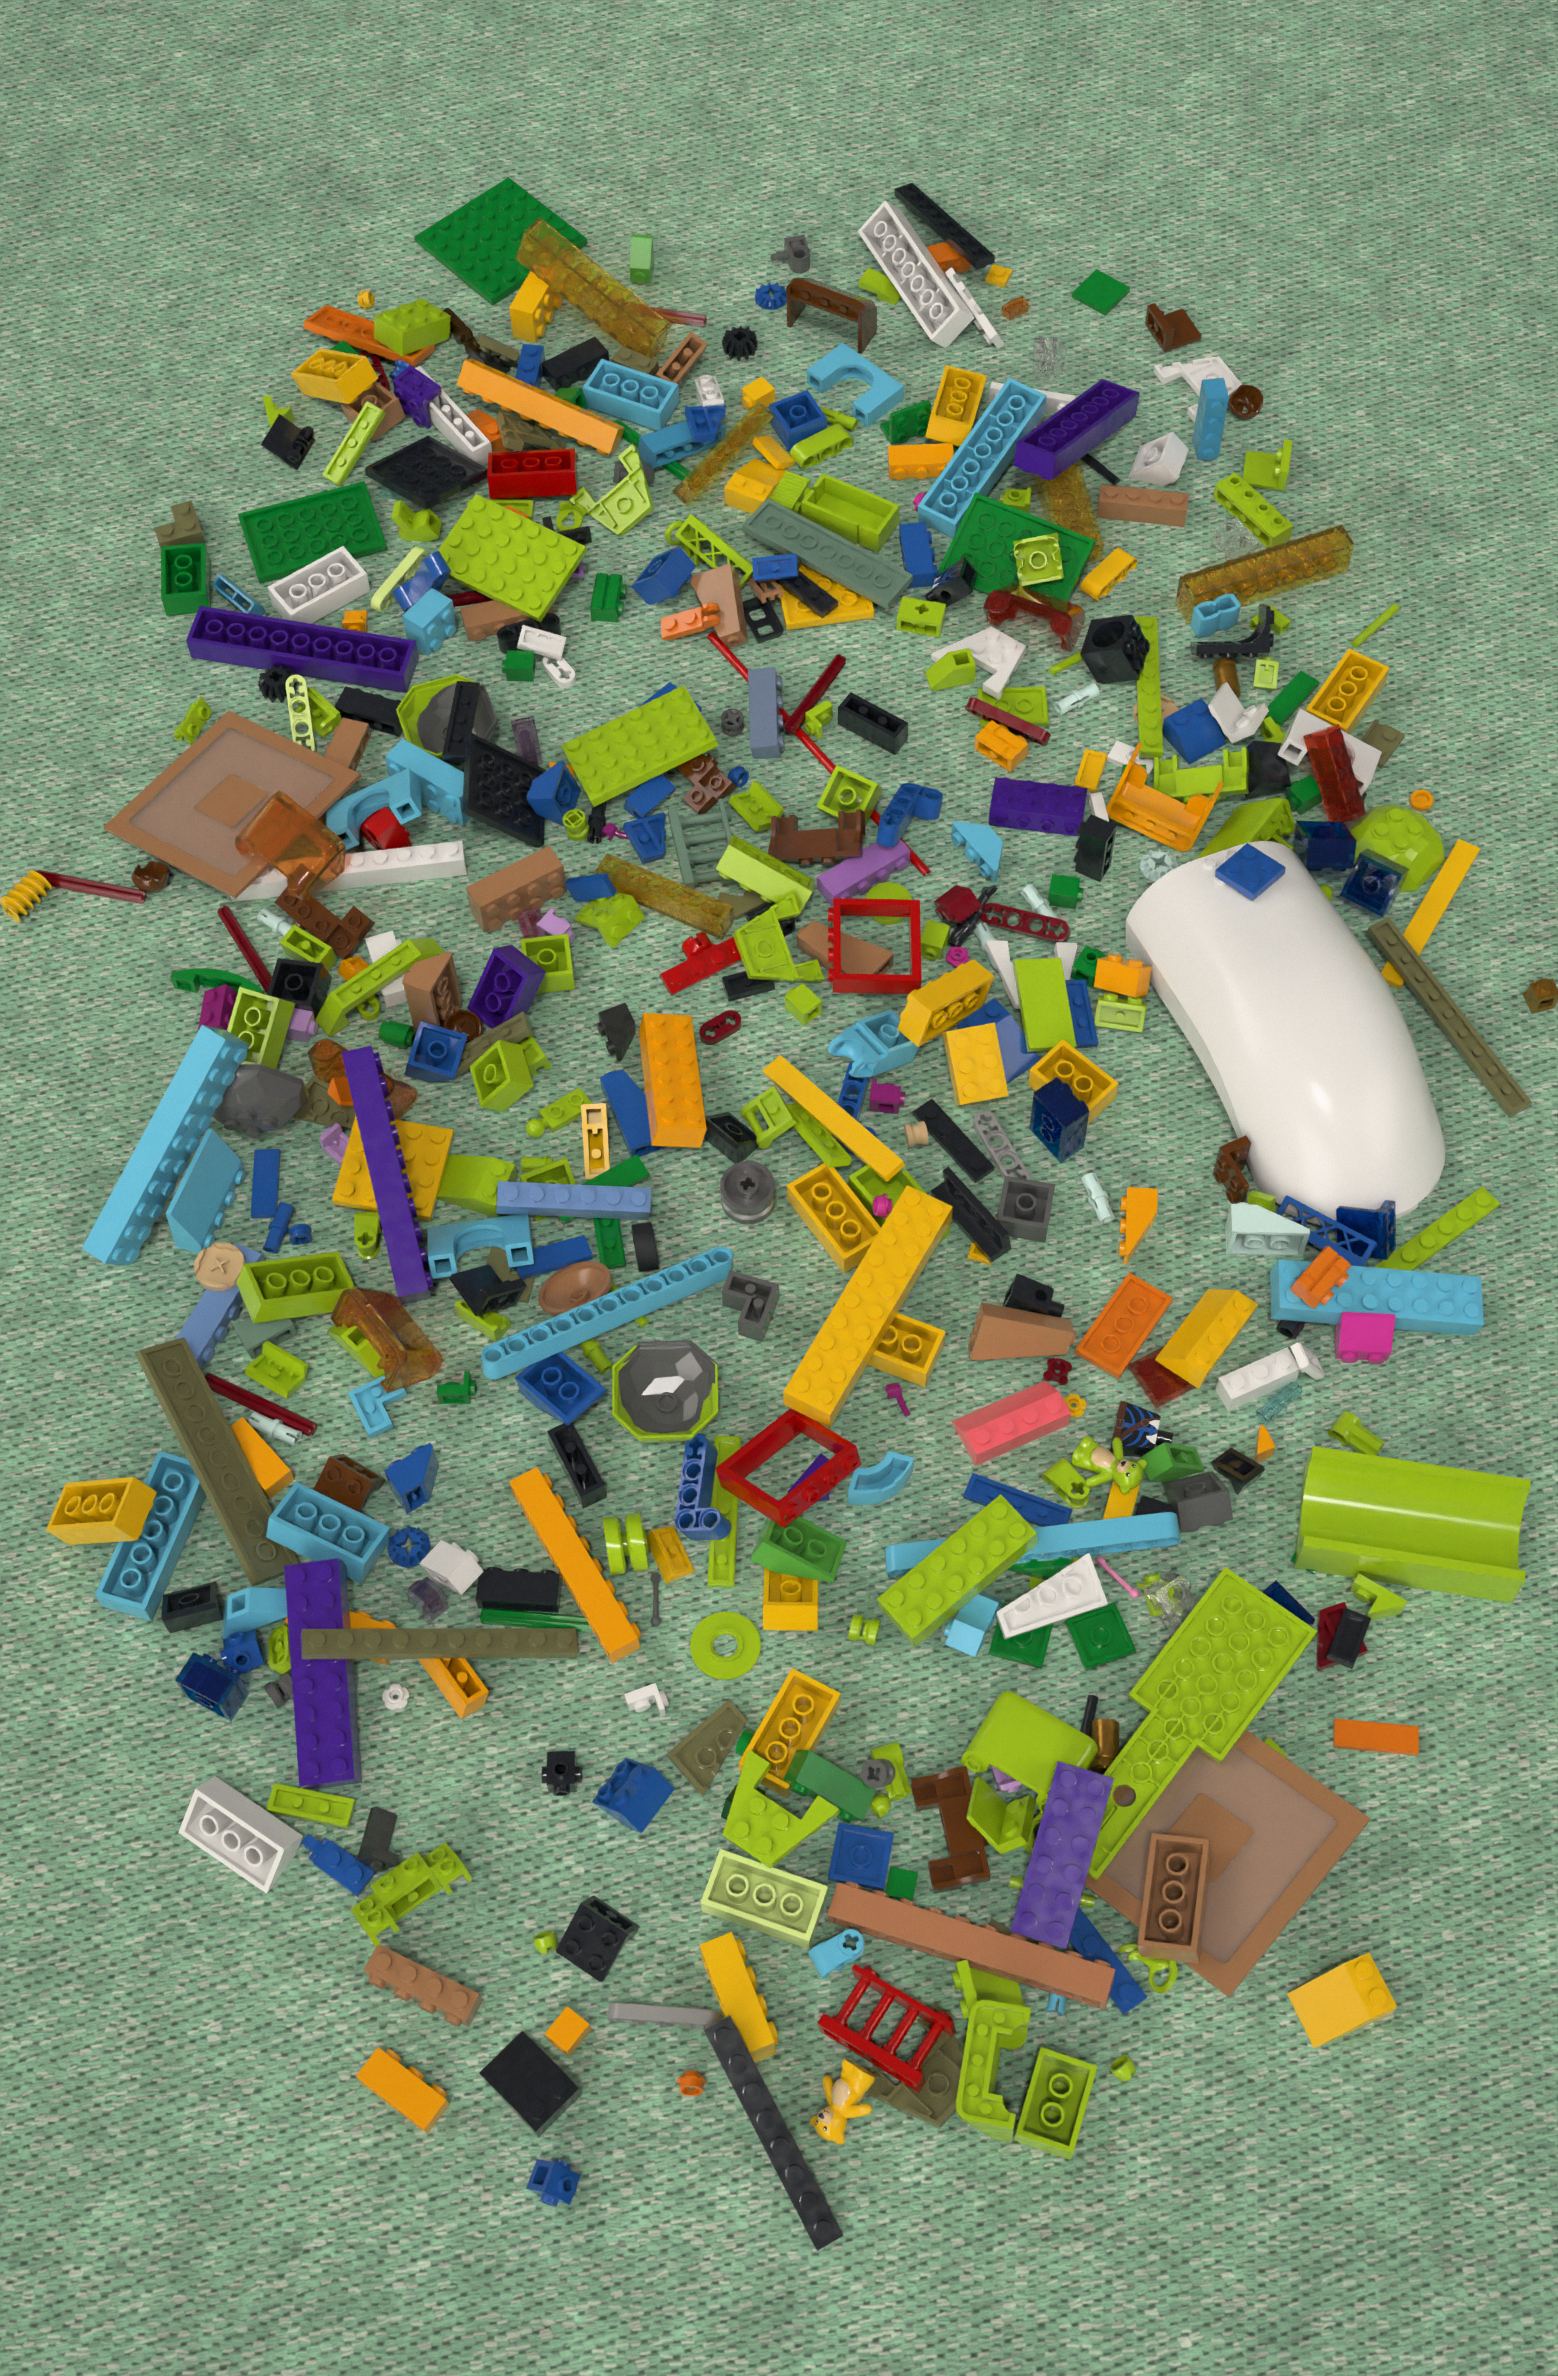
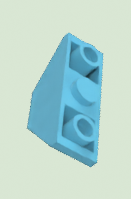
[951,821,1003,883]
[222,1587,288,1639]

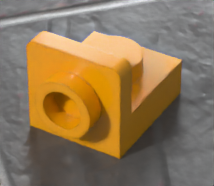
[342,610,367,633]

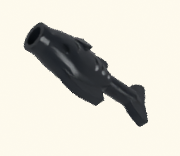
[947,885,998,947]

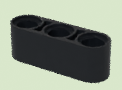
[497,613,561,654]

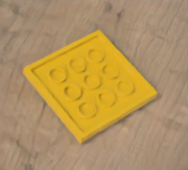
[777,544,874,630]
[332,1116,454,1221]

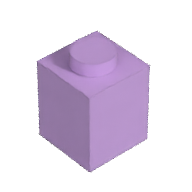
[285,1008,318,1043]

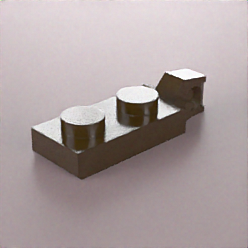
[442,308,483,354]

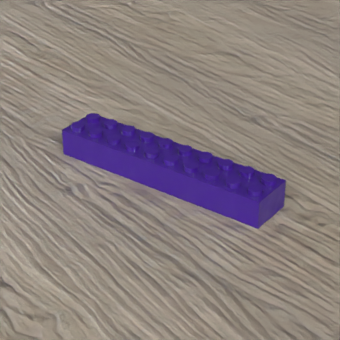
[186,606,419,693]
[342,1045,435,1305]

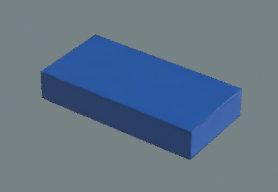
[565,873,617,902]

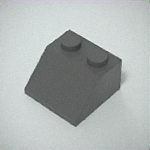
[1162,1471,1233,1532]

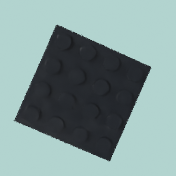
[365,435,488,510]
[462,733,546,848]

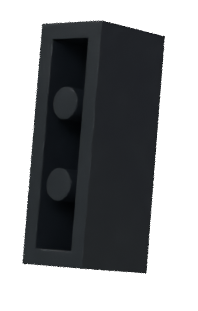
[541,337,609,392]
[334,686,403,737]
[838,692,908,755]
[1073,814,1117,882]
[547,1423,607,1509]
[476,1567,562,1613]

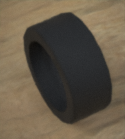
[631,1222,659,1272]

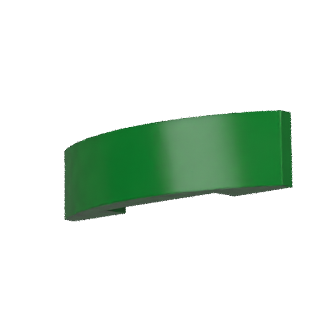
[170,968,264,993]

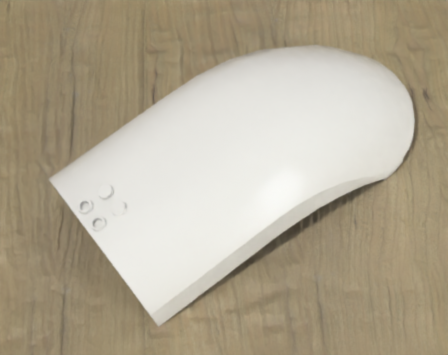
[1126,841,1446,1228]

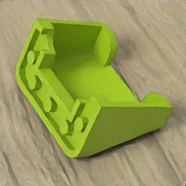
[1196,797,1296,859]
[960,1691,1098,1813]
[956,2000,1031,2143]

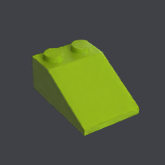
[437,1155,518,1218]

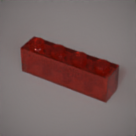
[1303,724,1366,826]

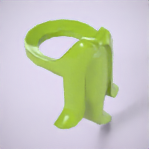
[664,521,704,567]
[1118,1942,1178,1994]

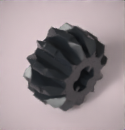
[722,326,758,362]
[258,665,298,703]

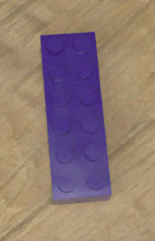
[1010,1761,1115,1949]

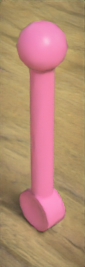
[1095,1556,1140,1599]

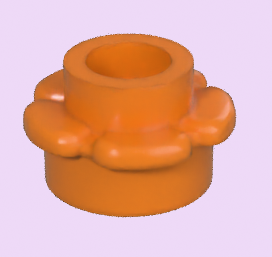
[677,2071,706,2096]

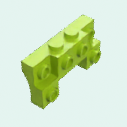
[1153,747,1249,804]
[350,1842,472,1947]

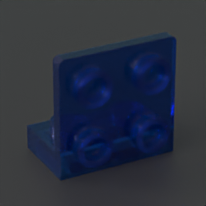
[1336,1200,1396,1260]

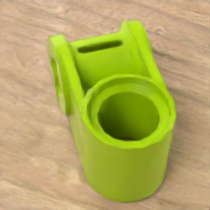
[354,1212,382,1260]
[1041,1458,1090,1509]

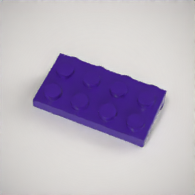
[988,777,1088,836]

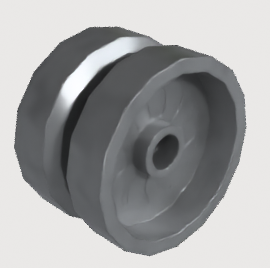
[720,1161,776,1224]

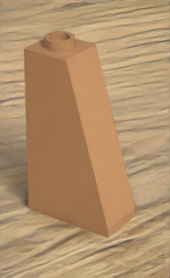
[690,563,748,647]
[797,921,894,996]
[968,1302,1076,1360]

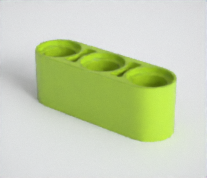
[790,424,854,471]

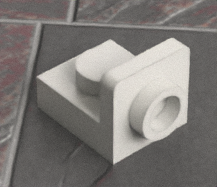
[624,1683,669,1717]

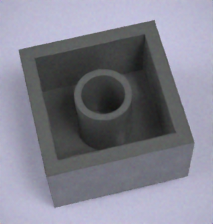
[997,1176,1055,1242]

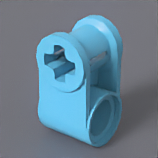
[808,1929,864,1979]

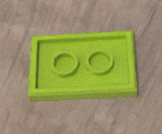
[977,686,1049,728]

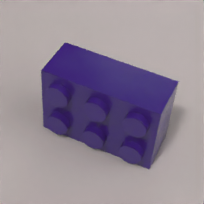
[467,945,546,1029]

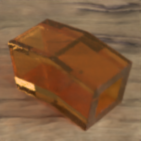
[1001,296,1029,321]

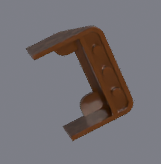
[786,278,877,354]

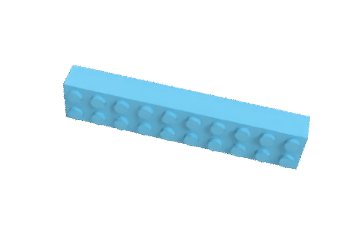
[82,1025,250,1265]

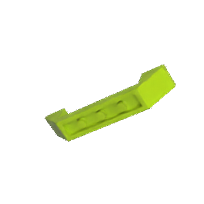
[315,938,446,1038]

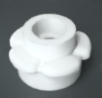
[382,1684,409,1710]

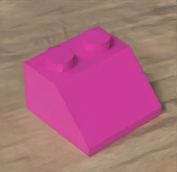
[1334,1312,1395,1364]

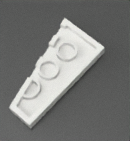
[945,267,1005,348]
[995,1553,1108,1639]

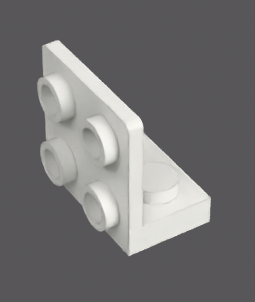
[1208,682,1269,743]

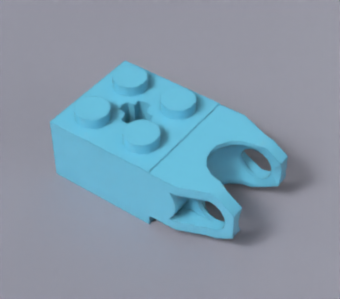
[827,1009,920,1078]

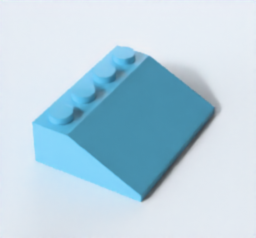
[166,1128,246,1254]

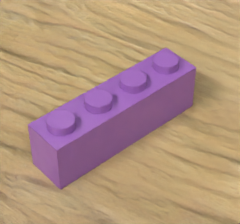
[817,839,910,906]

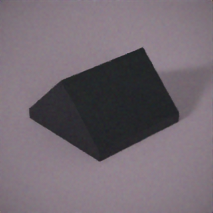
[1245,740,1292,799]
[704,1112,759,1164]
[161,1581,223,1633]

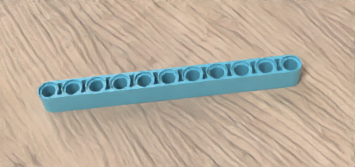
[481,1246,732,1379]
[884,1512,1181,1578]

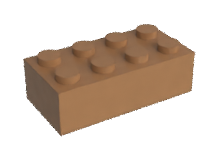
[466,846,567,933]
[1137,1833,1212,1964]

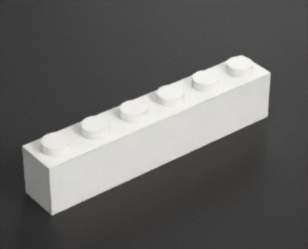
[415,366,492,466]

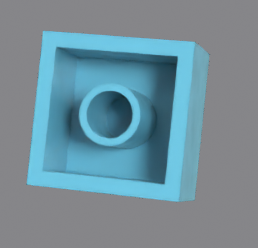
[402,588,457,656]

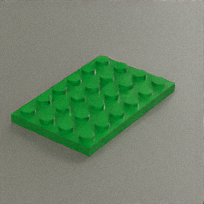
[238,481,387,584]
[938,492,1096,623]

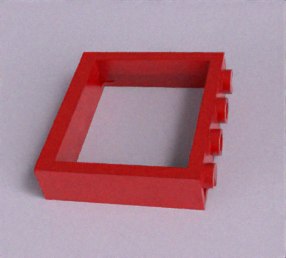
[828,898,922,994]
[715,1408,861,1528]

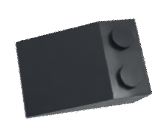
[479,2031,582,2138]

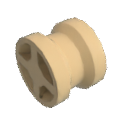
[904,1121,929,1149]

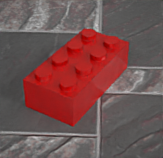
[487,448,577,500]

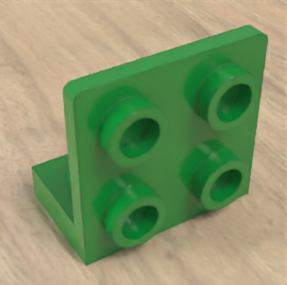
[880,400,931,445]

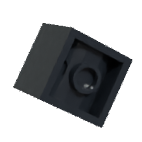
[1080,615,1150,684]

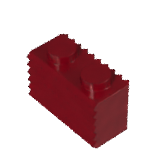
[934,885,982,923]

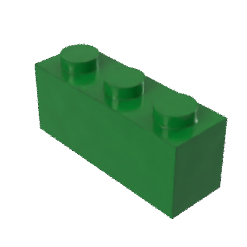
[783,1750,876,1823]

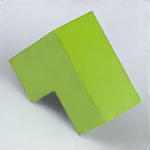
[1249,605,1291,636]

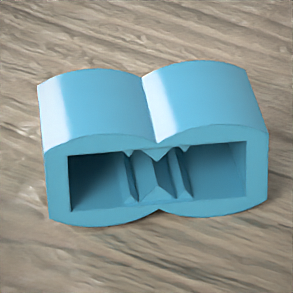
[1191,594,1241,638]

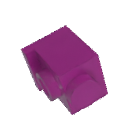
[869,1079,906,1114]

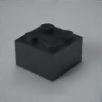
[267,958,331,1019]

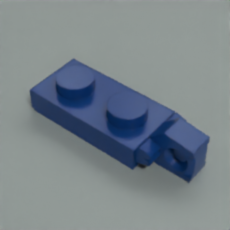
[301,1834,375,1897]

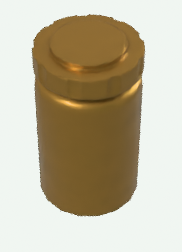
[1213,658,1241,698]
[1091,1719,1120,1773]

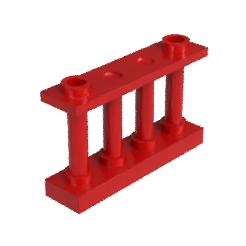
[817,1964,956,2092]

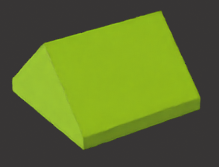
[519,1157,576,1222]

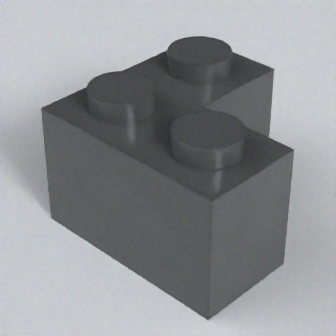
[722,1270,779,1342]

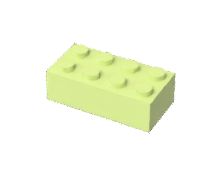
[700,1849,828,1949]

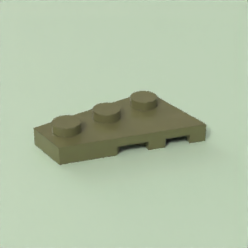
[292,1075,356,1131]
[666,1699,748,1797]

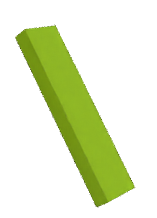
[322,401,386,486]
[786,1103,852,1167]

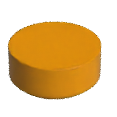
[1409,790,1434,812]

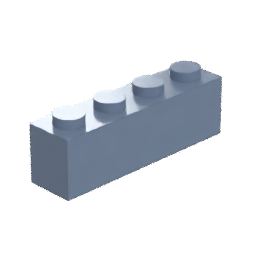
[748,667,785,759]

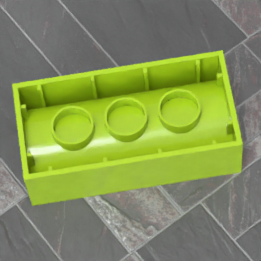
[1294,1446,1531,1603]

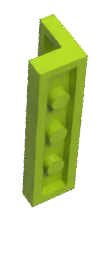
[675,514,753,589]

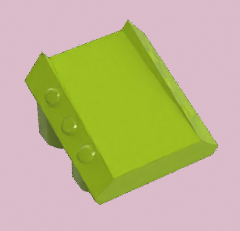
[1013,533,1064,586]

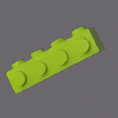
[1213,472,1293,551]

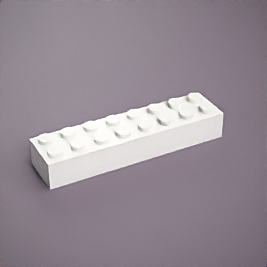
[858,200,975,348]

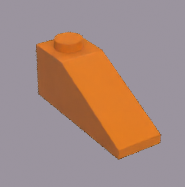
[466,409,510,453]

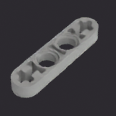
[973,1111,1031,1180]
[607,2003,722,2029]

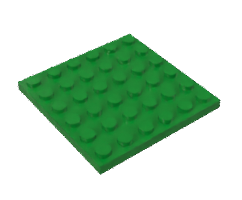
[414,177,587,306]

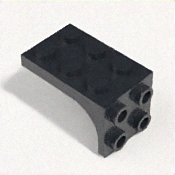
[1190,604,1274,658]

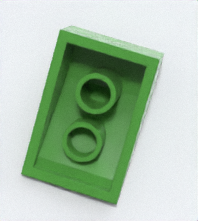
[750,1516,847,1583]

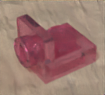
[517,908,542,939]

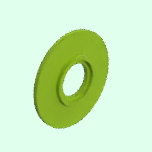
[690,1612,761,1680]

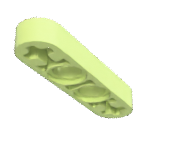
[371,546,429,614]
[286,675,316,752]

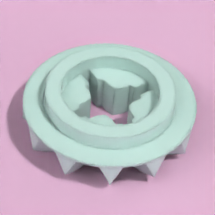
[1140,848,1179,882]

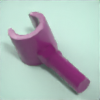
[602,823,629,841]
[885,1383,911,1417]

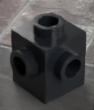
[542,1751,582,1796]

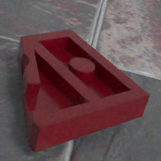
[1316,1602,1368,1671]

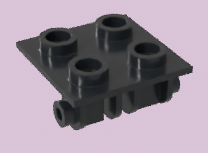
[261,414,315,470]

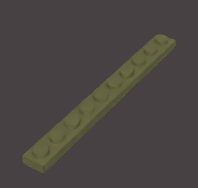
[1367,917,1532,1118]
[301,1628,578,1659]

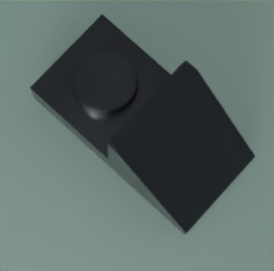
[1211,1448,1265,1495]

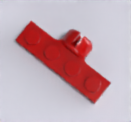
[659,932,742,996]

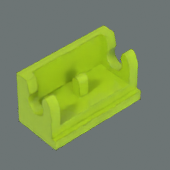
[295,686,342,739]
[516,1035,552,1076]
[454,1299,513,1342]

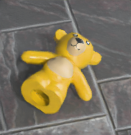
[810,2058,877,2145]

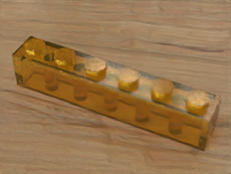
[672,401,774,507]
[596,853,734,940]

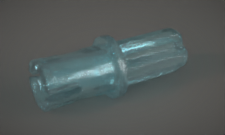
[1256,1382,1302,1425]

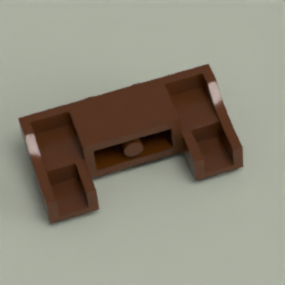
[676,754,736,815]
[768,809,865,867]
[274,863,375,960]
[911,1766,991,1894]

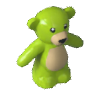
[1072,1435,1147,1495]

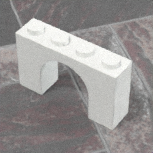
[1277,709,1382,799]

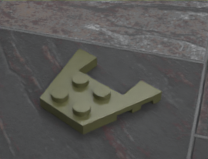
[496,411,579,460]
[866,2002,964,2129]

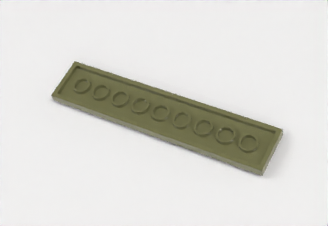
[136,1337,300,1586]

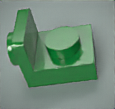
[437,1371,476,1404]

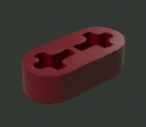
[699,1010,741,1045]

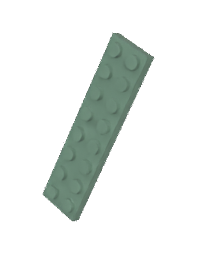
[742,498,913,609]

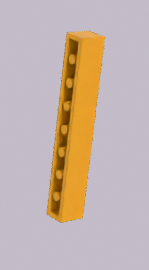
[457,359,625,455]
[509,1467,642,1664]

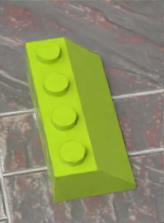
[716,834,815,913]

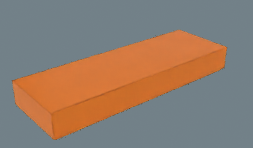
[1333,1718,1419,1756]

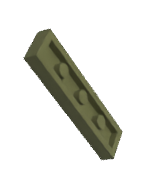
[455,1011,533,1078]

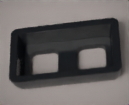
[743,597,784,643]

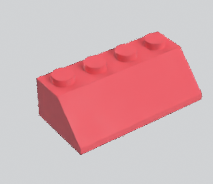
[952,1381,1071,1466]

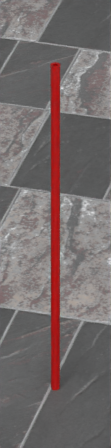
[707,632,931,876]

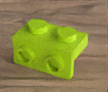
[728,781,784,832]
[1094,993,1147,1033]
[245,1341,308,1399]

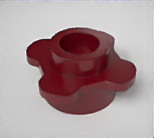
[1043,1358,1072,1385]

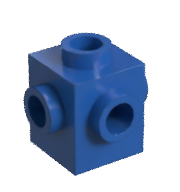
[220,1629,264,1674]
[526,2159,581,2207]

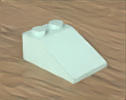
[1225,1202,1310,1256]

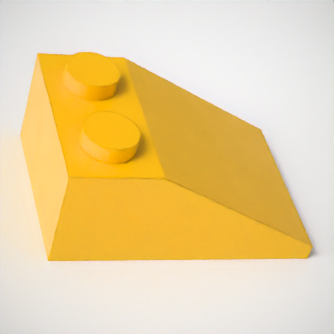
[724,458,793,514]
[763,1568,818,1631]
[1287,1953,1397,2049]

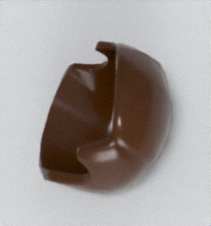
[1228,385,1263,420]
[131,861,170,892]
[443,1009,483,1044]

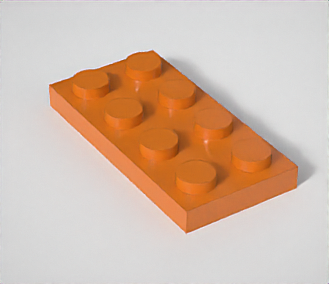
[1074,1272,1173,1380]

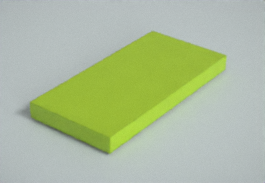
[1013,958,1077,1052]

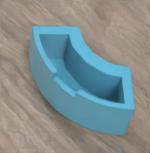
[848,1451,914,1505]
[944,1591,1003,1657]

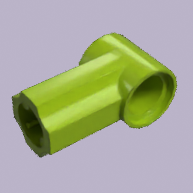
[1328,1411,1385,1456]
[870,1741,912,1801]

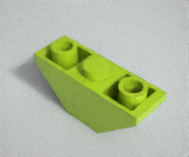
[327,1315,398,1379]

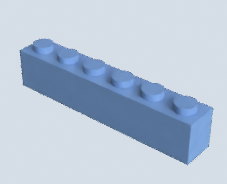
[496,1181,651,1220]
[175,1243,264,1369]

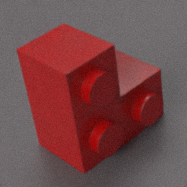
[359,807,412,850]

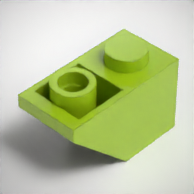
[925,648,976,692]

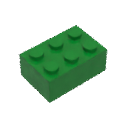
[161,543,211,616]

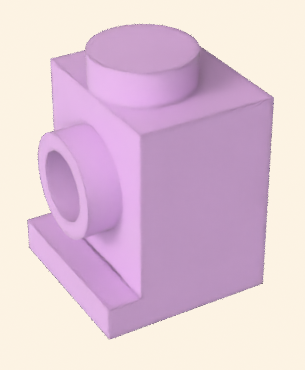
[536,908,576,944]

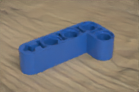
[392,551,451,612]
[876,783,943,847]
[830,1061,877,1155]
[674,1434,731,1541]

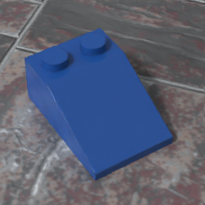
[957,998,1041,1084]
[515,1351,607,1426]

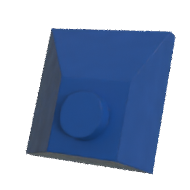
[527,761,581,826]
[404,1021,467,1082]

